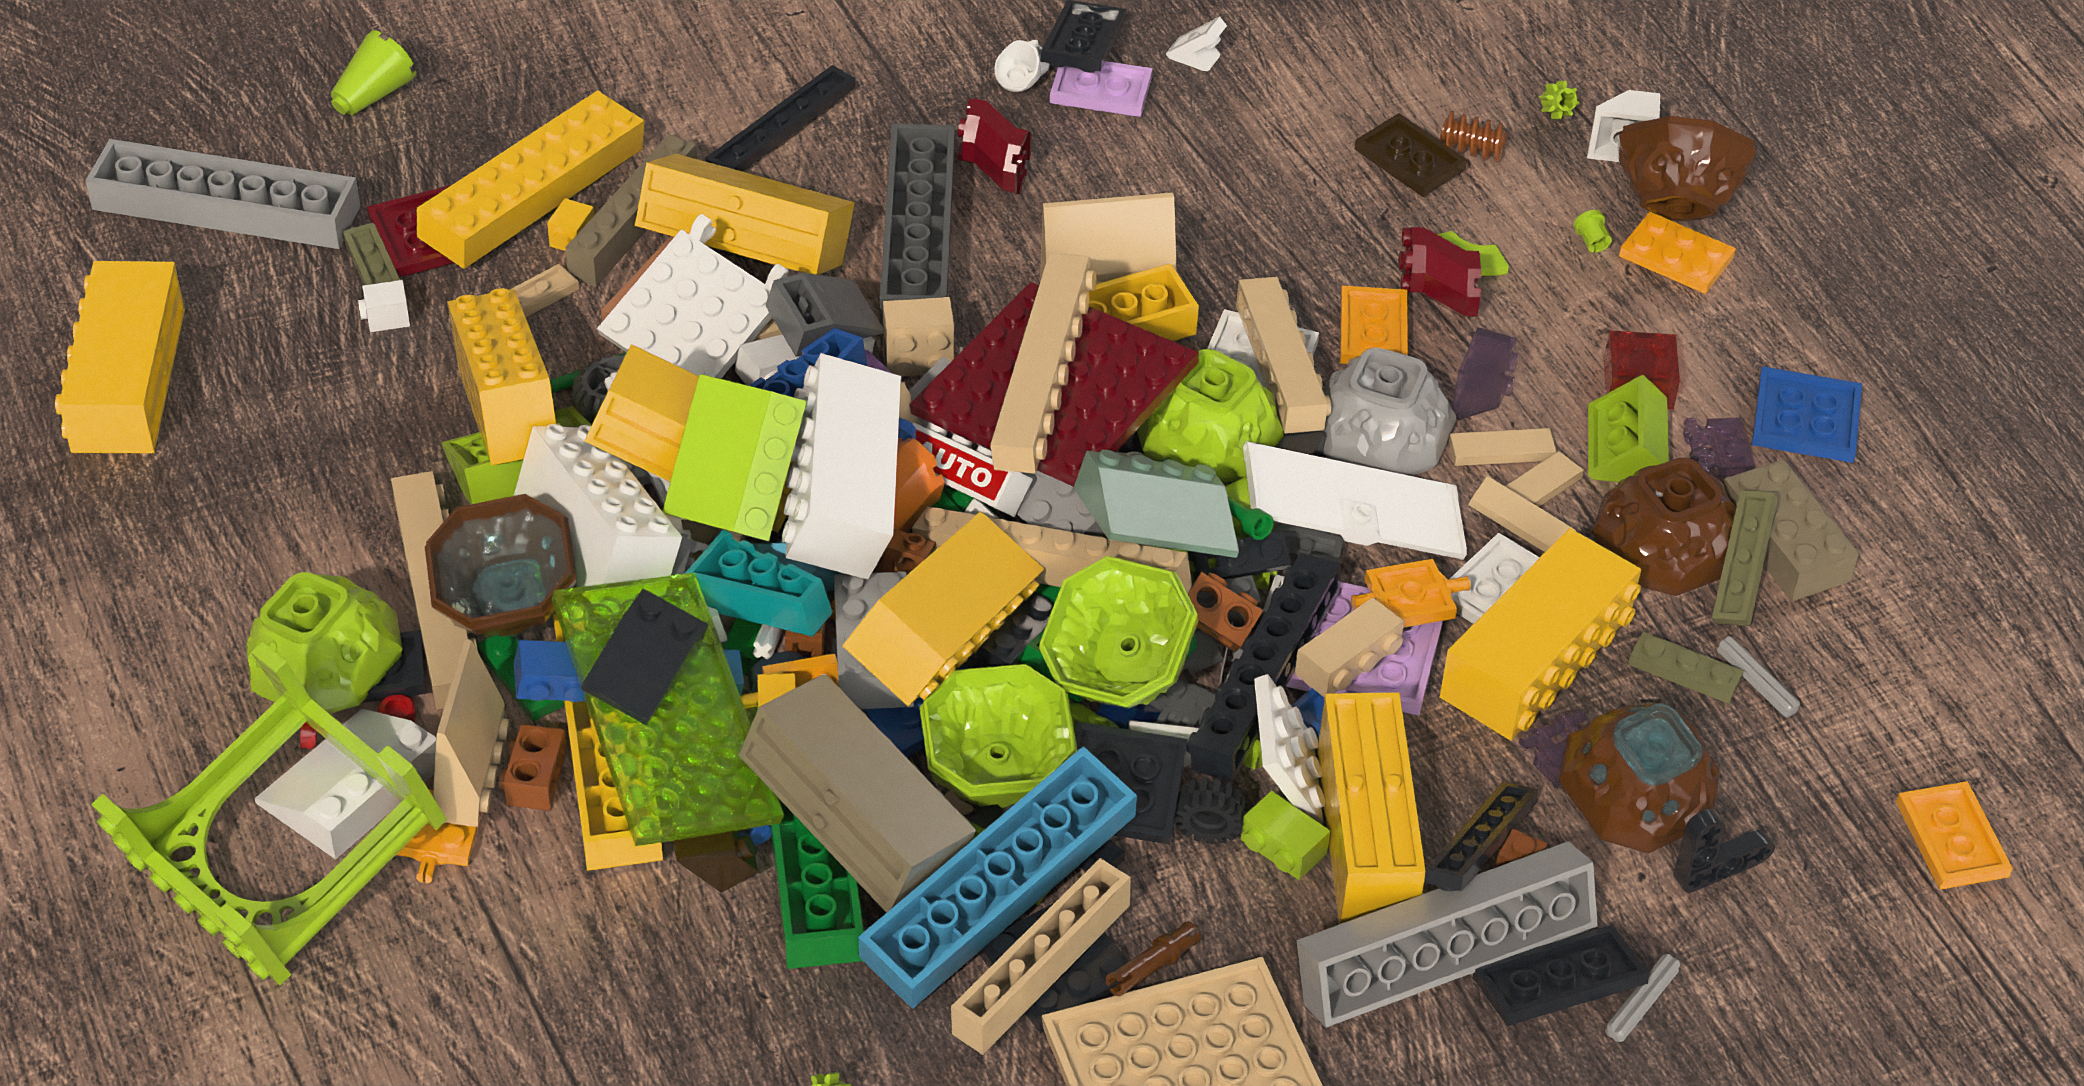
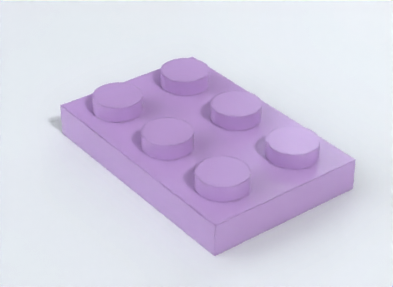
[1050,61,1153,117]

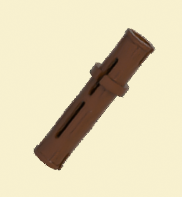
[1105,921,1201,996]

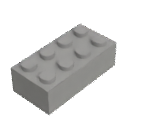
[834,572,913,709]

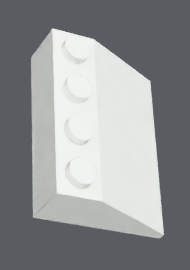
[255,709,436,859]

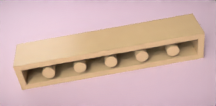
[1236,277,1331,434]
[951,858,1131,1055]

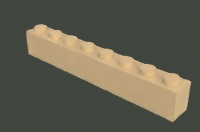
[991,253,1096,474]
[391,471,478,710]
[912,506,1192,594]

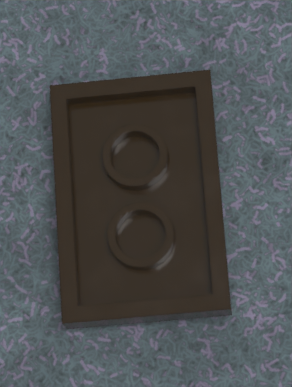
[1354,113,1467,197]

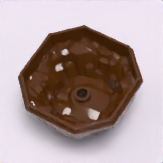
[1617,116,1757,222]
[1592,458,1736,596]

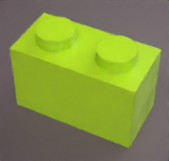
[1241,790,1330,880]

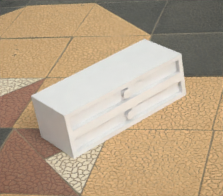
[782,353,901,580]
[514,424,682,611]

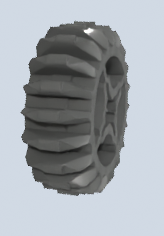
[572,353,626,423]

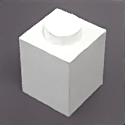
[358,280,410,332]

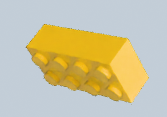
[1088,263,1199,341]

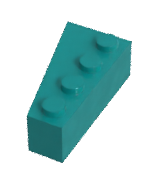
[683,529,832,636]

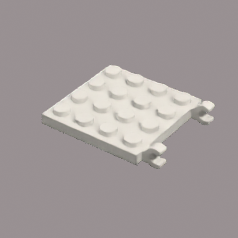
[597,214,789,379]

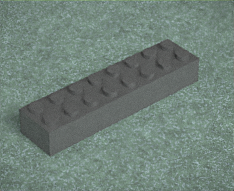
[880,123,955,327]

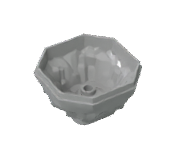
[1320,348,1457,476]

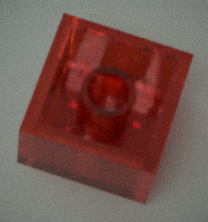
[1603,330,1680,410]

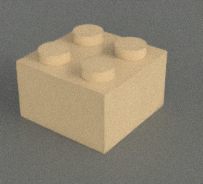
[883,297,954,376]

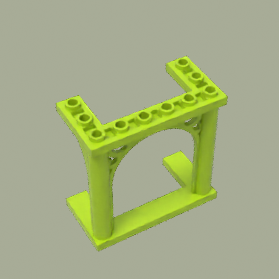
[91,642,447,986]

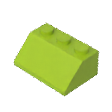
[1588,375,1669,482]

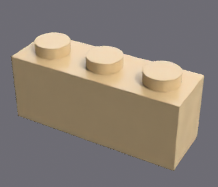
[1295,597,1404,698]

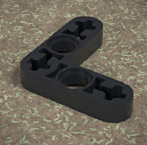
[1673,809,1775,893]

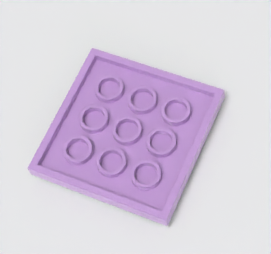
[1286,582,1444,716]

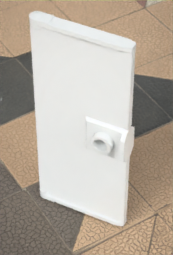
[1243,441,1467,560]

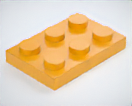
[1619,211,1736,294]
[1340,286,1408,364]
[1896,781,2013,890]

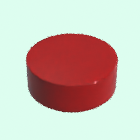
[378,694,416,722]
[300,722,317,749]

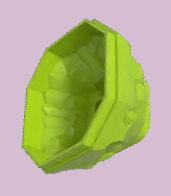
[1137,349,1284,483]
[1039,556,1198,708]
[246,572,403,714]
[920,664,1078,808]

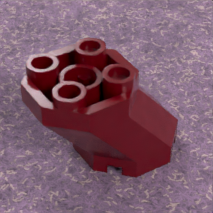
[958,98,1032,195]
[1398,227,1481,317]

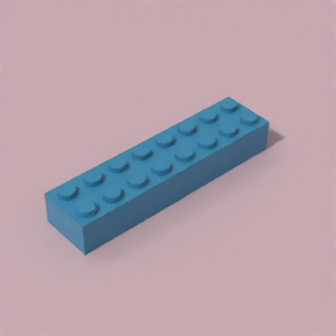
[858,746,1137,1009]

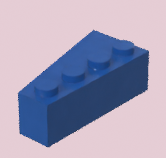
[750,328,867,398]

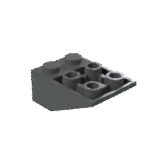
[766,273,884,357]

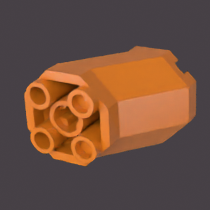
[893,438,945,533]

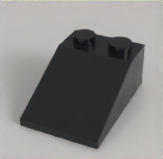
[581,588,708,726]

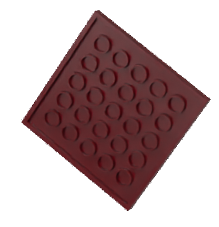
[909,282,1199,487]

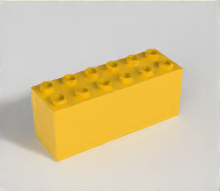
[635,154,855,275]
[55,261,185,453]
[447,288,556,466]
[585,344,793,533]
[842,511,1044,706]
[1440,528,1641,741]
[1317,692,1425,925]

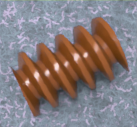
[1439,111,1508,163]

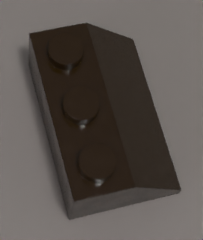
[659,767,758,893]

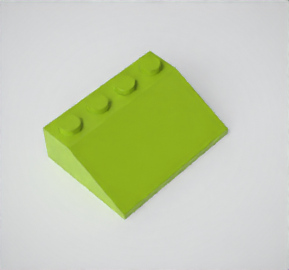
[662,374,807,541]
[441,406,592,505]

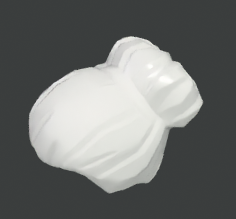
[994,39,1050,92]

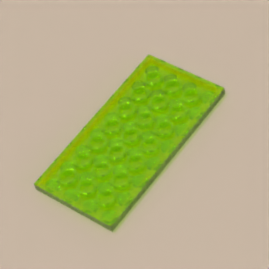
[551,572,784,847]

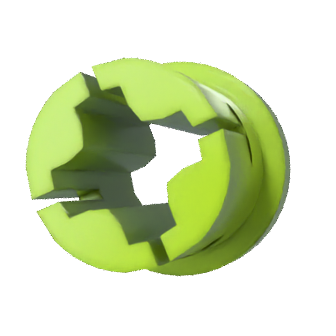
[1573,210,1612,253]

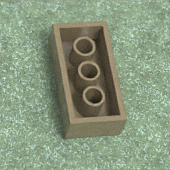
[1723,459,1859,602]

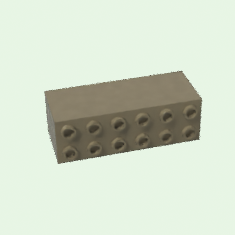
[739,673,976,913]

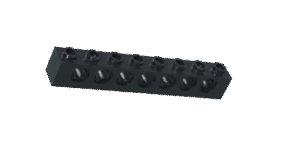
[1187,553,1341,782]

